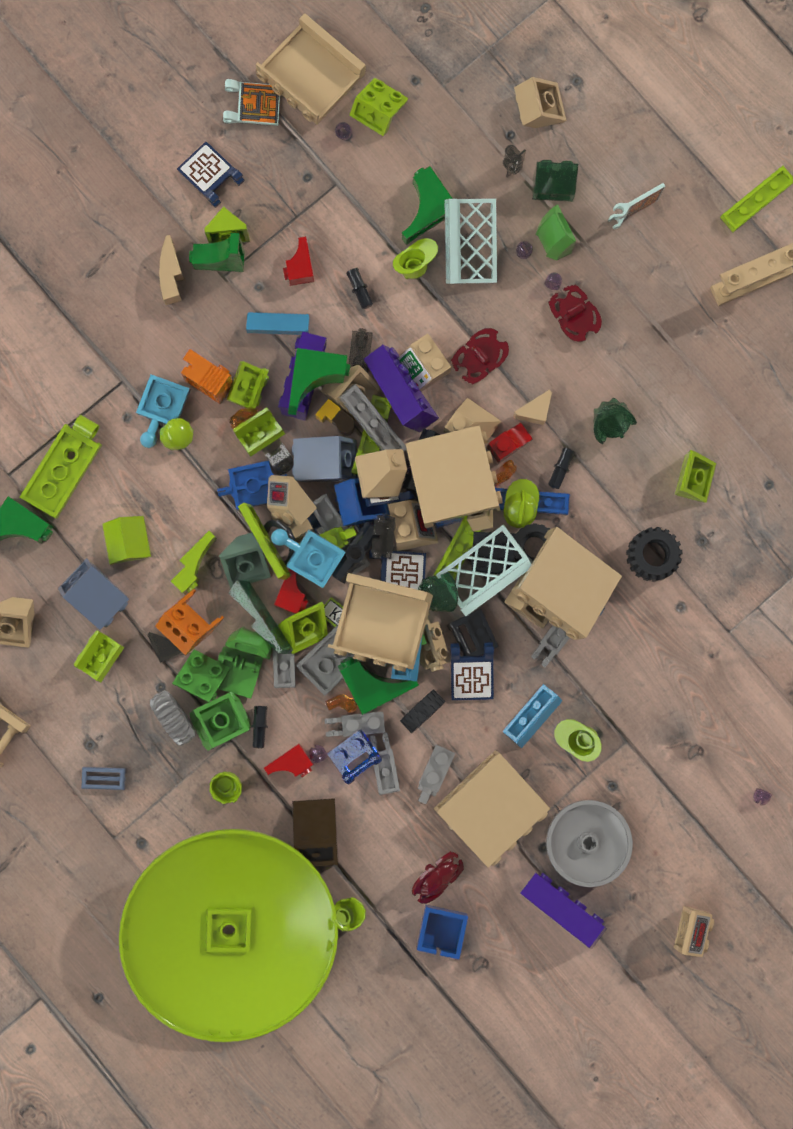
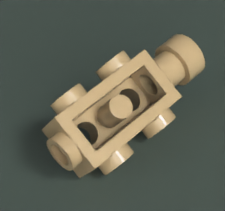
[419,612,451,672]

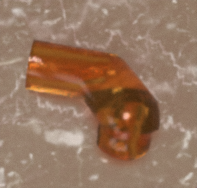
[494,460,517,486]

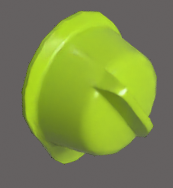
[393,238,438,279]
[503,479,539,528]
[554,719,602,762]

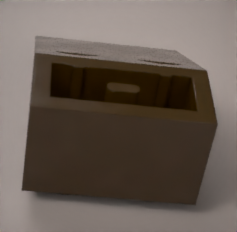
[292,798,339,866]

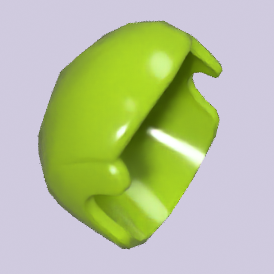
[160,418,194,450]
[209,771,242,804]
[332,897,366,932]

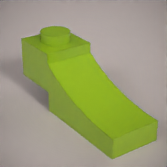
[171,531,217,594]

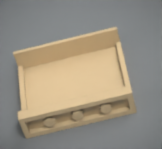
[256,13,366,125]
[405,425,503,528]
[511,527,622,640]
[328,573,433,672]
[434,750,550,868]

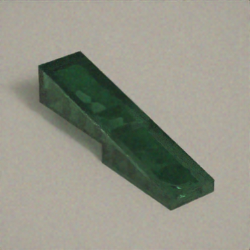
[229,580,293,654]

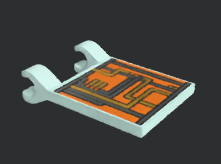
[223,79,280,126]
[608,183,665,229]

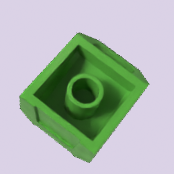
[535,204,576,260]
[225,626,274,660]
[189,692,250,751]

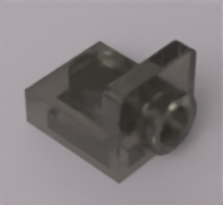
[262,439,294,476]

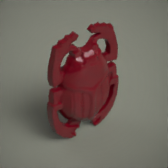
[548,284,602,342]
[451,328,509,385]
[412,851,464,904]

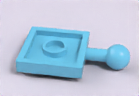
[136,374,190,448]
[271,529,346,588]

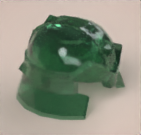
[418,572,458,612]

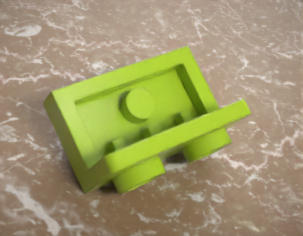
[227,361,269,409]
[233,407,285,457]
[73,630,124,683]

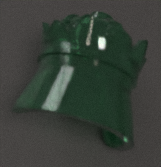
[593,398,637,444]

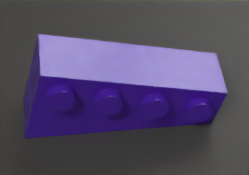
[278,331,327,421]
[364,344,439,433]
[520,872,607,949]

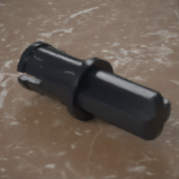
[346,268,373,309]
[548,448,575,489]
[251,706,268,749]

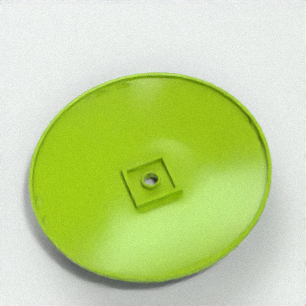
[119,829,338,1042]

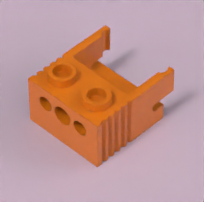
[181,349,233,404]
[155,589,224,656]

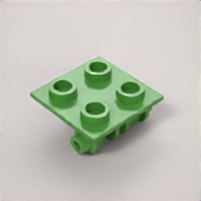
[218,646,264,699]
[172,649,231,703]

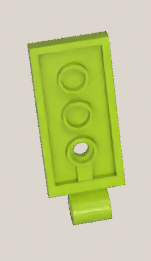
[20,415,102,519]

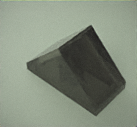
[148,632,183,664]

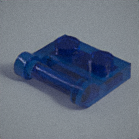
[327,729,382,785]

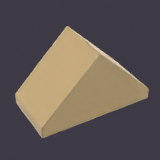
[513,390,552,425]

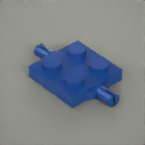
[217,461,287,511]

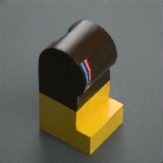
[315,399,355,436]

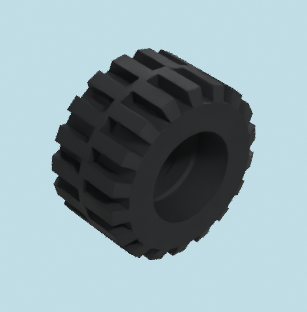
[626,527,683,582]

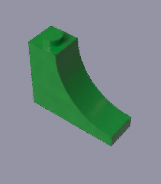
[402,166,453,245]
[189,233,245,272]
[288,348,350,415]
[0,496,53,544]
[338,657,419,715]

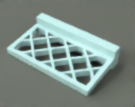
[445,199,497,284]
[436,524,533,616]

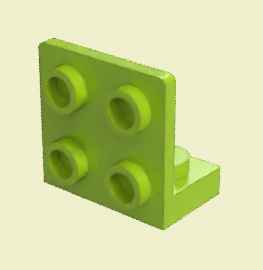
[349,78,408,136]

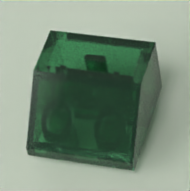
[532,160,578,202]

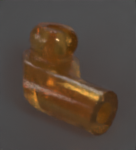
[229,409,257,429]
[325,694,357,713]

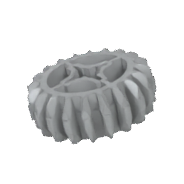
[150,690,196,746]

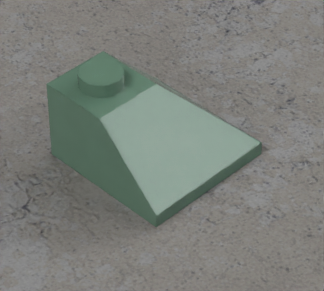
[219,532,271,589]

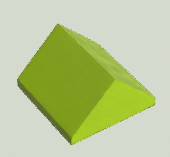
[204,206,250,243]
[675,450,716,503]
[102,516,151,565]
[277,602,328,654]

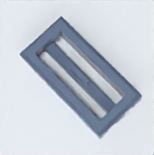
[81,767,126,790]

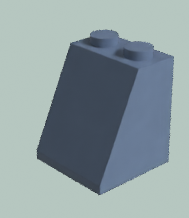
[292,436,357,482]
[58,558,129,630]

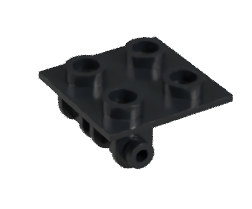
[471,531,516,575]

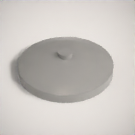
[546,800,633,887]

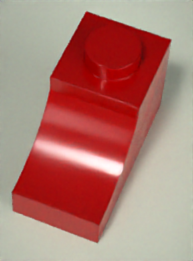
[283,236,314,286]
[487,422,533,464]
[274,568,308,614]
[264,743,314,778]

